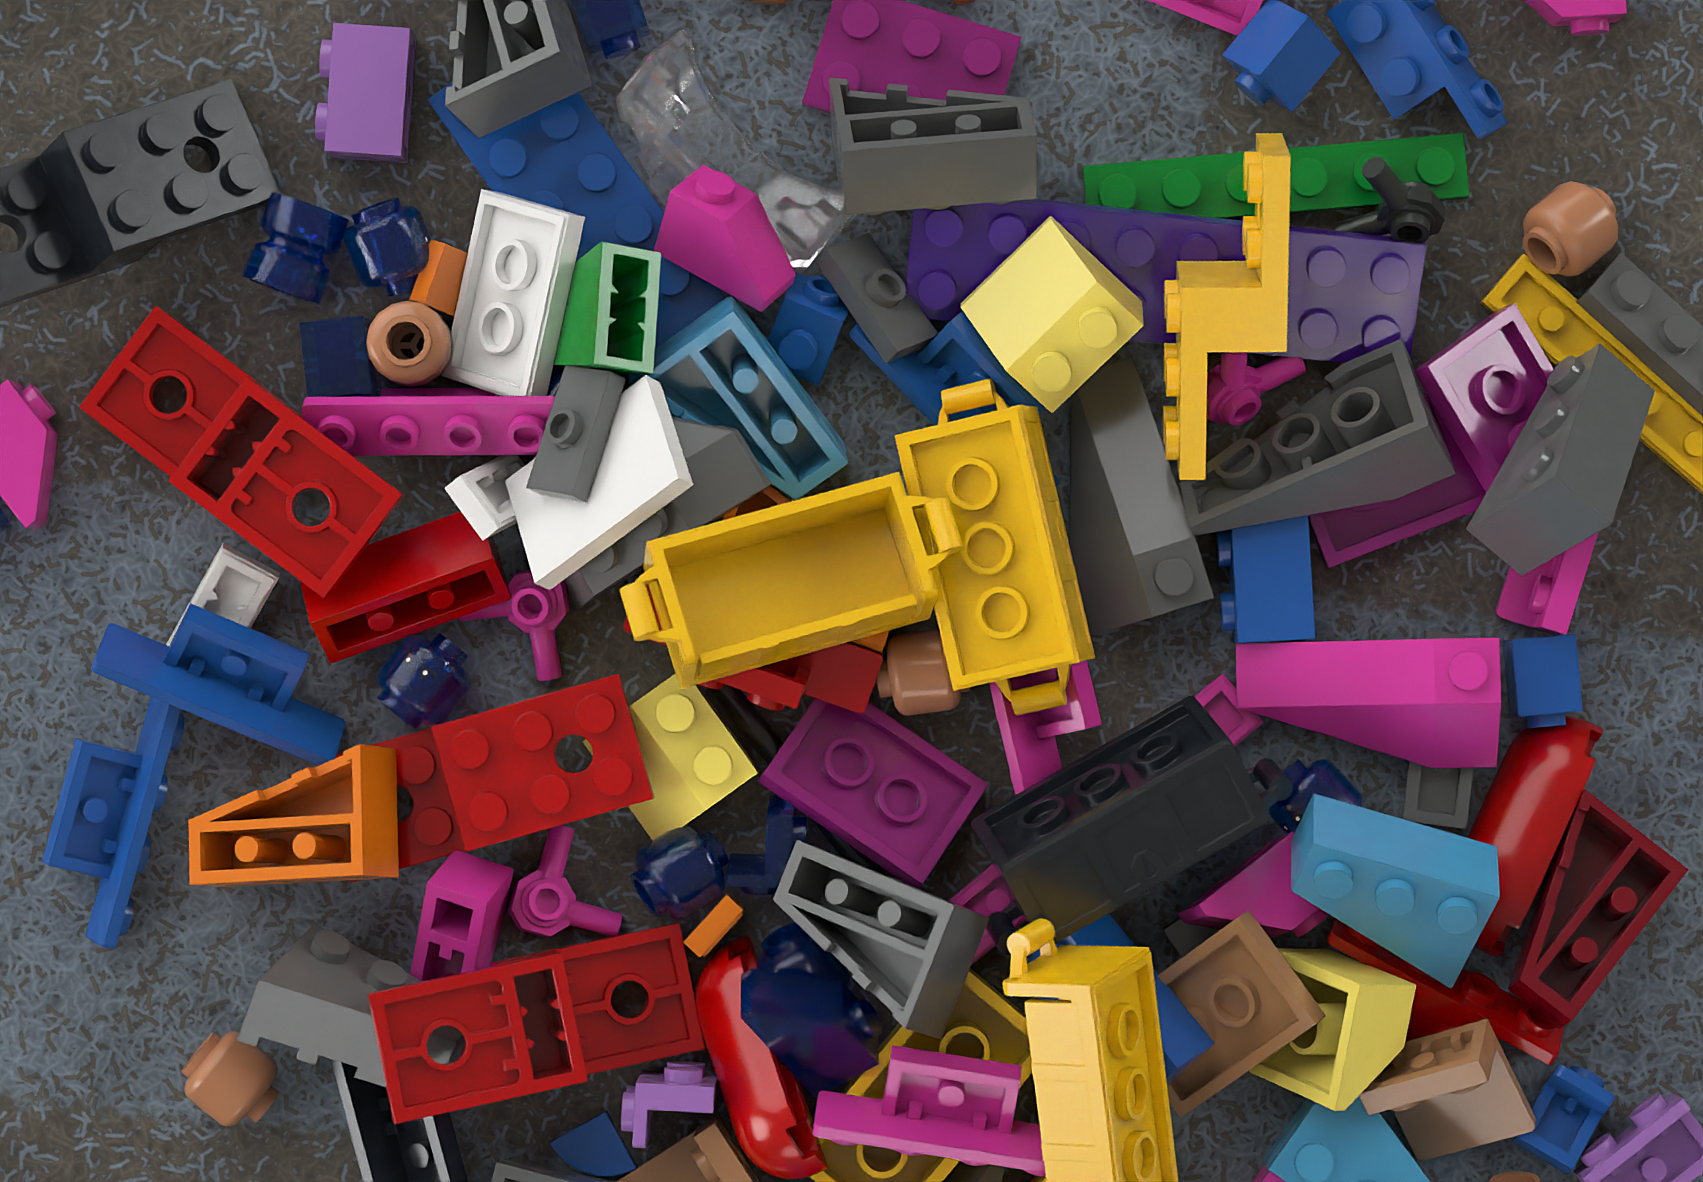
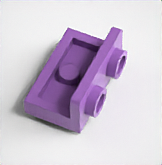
[621,1061,718,1148]
[1572,1093,1703,1182]

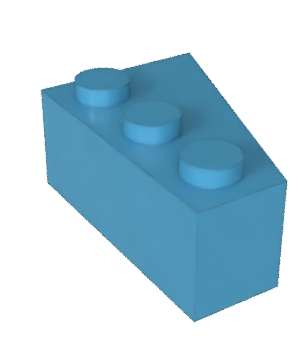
[628,295,848,500]
[1291,794,1500,989]
[1262,1096,1430,1182]

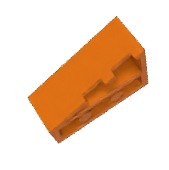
[188,744,399,887]

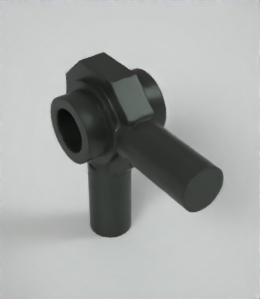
[1335,157,1446,243]

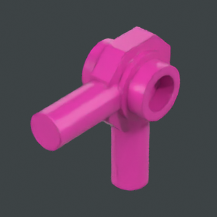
[1207,352,1306,426]
[459,570,570,681]
[508,825,622,938]

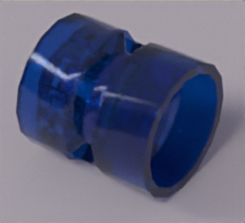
[241,192,350,305]

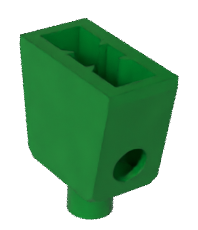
[554,242,661,375]

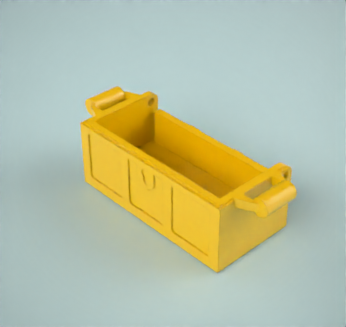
[895,378,1095,716]
[619,472,964,689]
[1003,918,1179,1182]

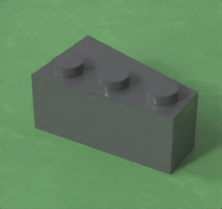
[1466,344,1655,576]

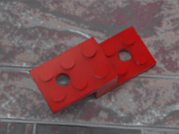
[79,306,405,599]
[317,674,655,883]
[367,923,705,1124]

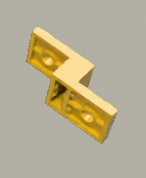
[1162,133,1290,480]

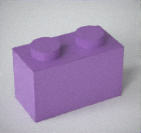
[315,23,416,163]

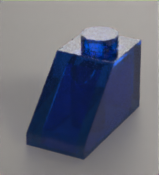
[740,969,882,1097]

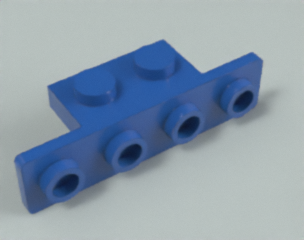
[1326,0,1507,139]
[849,311,1059,487]
[91,603,345,766]
[42,697,185,949]

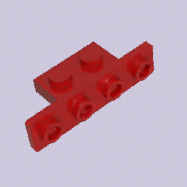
[623,571,884,713]
[1327,917,1564,1065]

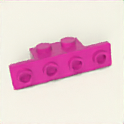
[302,388,555,456]
[989,660,1102,795]
[812,1045,1046,1176]

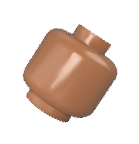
[1523,181,1618,277]
[366,301,453,387]
[877,628,970,716]
[181,1031,279,1127]

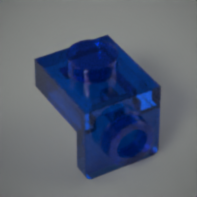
[726,794,807,895]

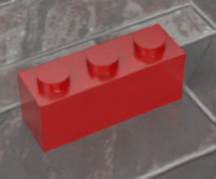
[300,511,512,664]

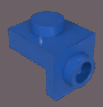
[768,274,850,385]
[1512,1064,1615,1175]

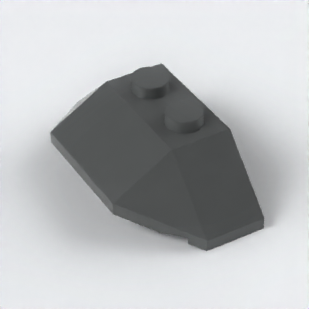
[564,416,772,611]

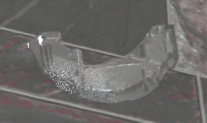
[616,29,858,270]

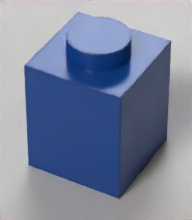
[1222,0,1341,112]
[1502,634,1583,728]

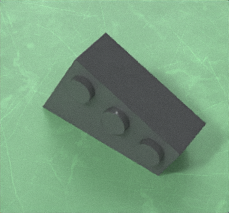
[445,0,592,138]
[829,77,1037,215]
[773,840,990,1039]
[236,924,464,1087]

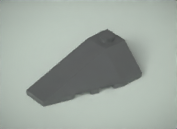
[1178,339,1456,536]
[1069,356,1214,636]

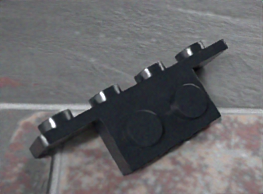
[331,1059,468,1182]

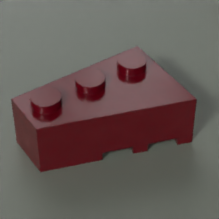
[1508,789,1689,1029]

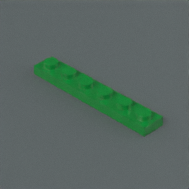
[1082,133,1469,219]

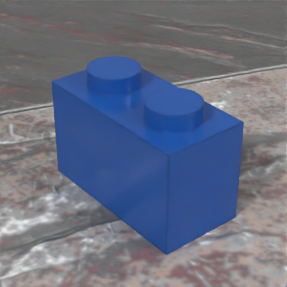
[1215,515,1316,643]

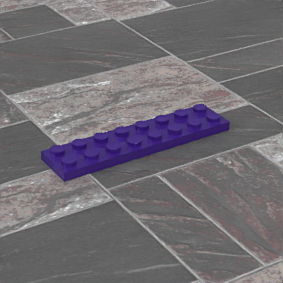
[905,199,1426,363]

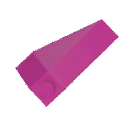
[1236,638,1501,768]

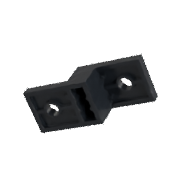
[0,79,282,308]

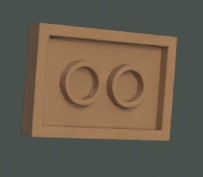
[1157,910,1326,1118]

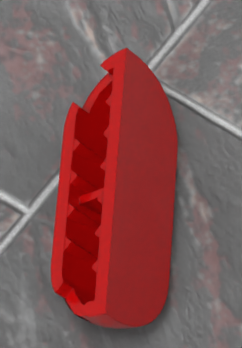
[1467,716,1603,958]
[695,936,828,1179]

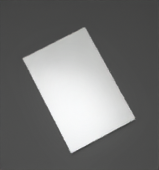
[442,189,585,396]
[505,375,693,590]

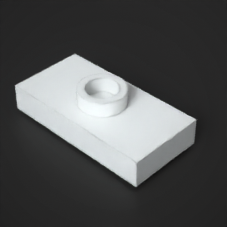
[444,455,525,541]
[166,543,280,646]

